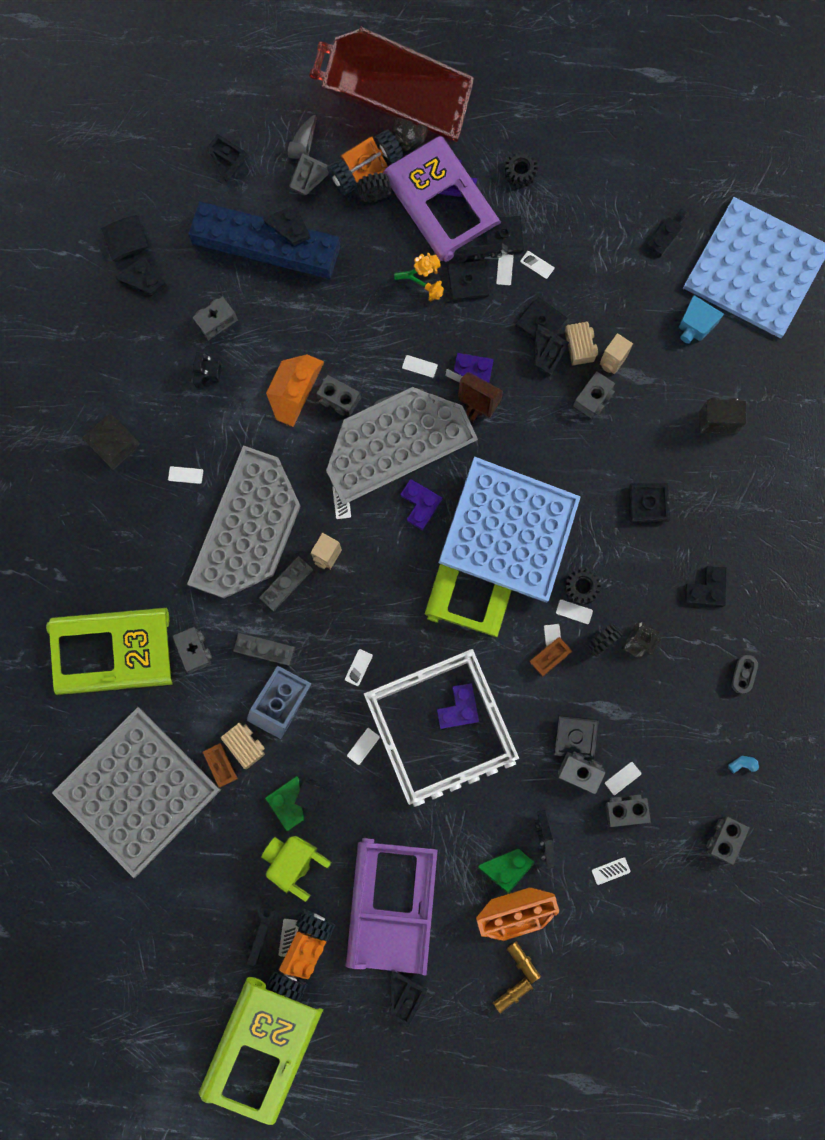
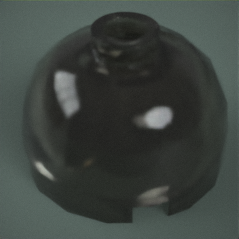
[391,118,428,151]

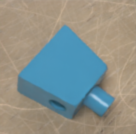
[679,295,724,343]

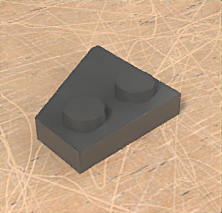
[289,153,329,196]

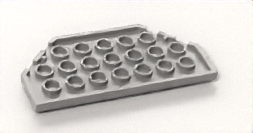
[326,387,478,505]
[187,445,301,598]

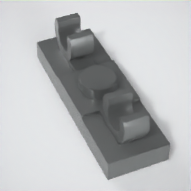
[259,556,313,611]
[233,633,295,666]

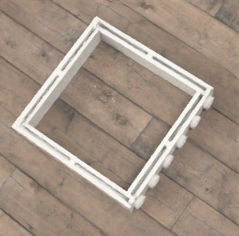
[364,649,519,807]

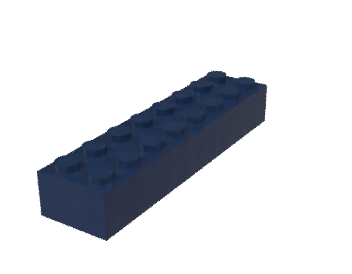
[189,201,340,279]

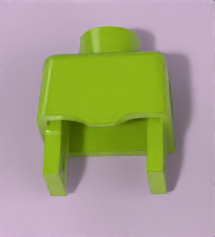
[261,836,332,902]

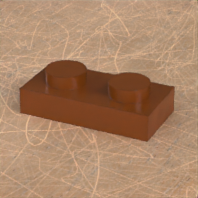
[530,637,572,677]
[203,743,238,788]

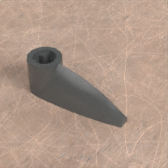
[288,115,317,159]

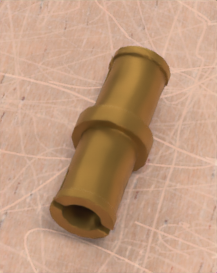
[507,941,541,984]
[492,978,533,1014]

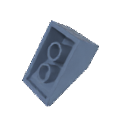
[247,666,311,739]

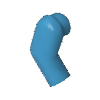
[728,756,759,773]

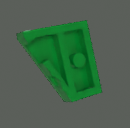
[265,776,304,831]
[478,849,534,894]

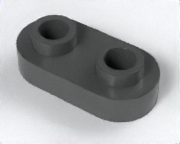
[732,655,758,694]

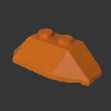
[266,355,324,427]
[476,888,559,941]

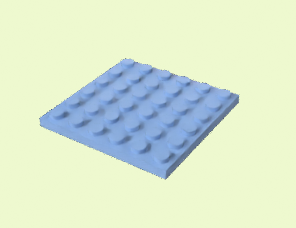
[683,197,825,338]
[438,457,580,603]

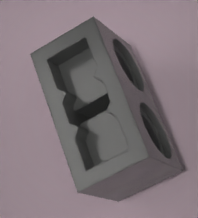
[316,375,361,417]
[605,795,651,827]
[706,816,750,865]

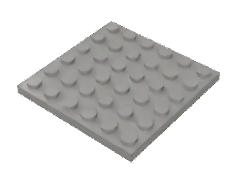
[52,707,221,878]

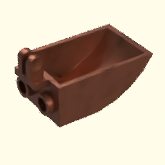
[458,372,503,422]

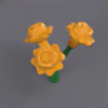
[394,253,444,301]

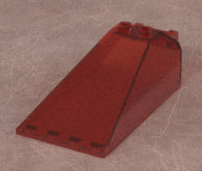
[309,26,474,142]

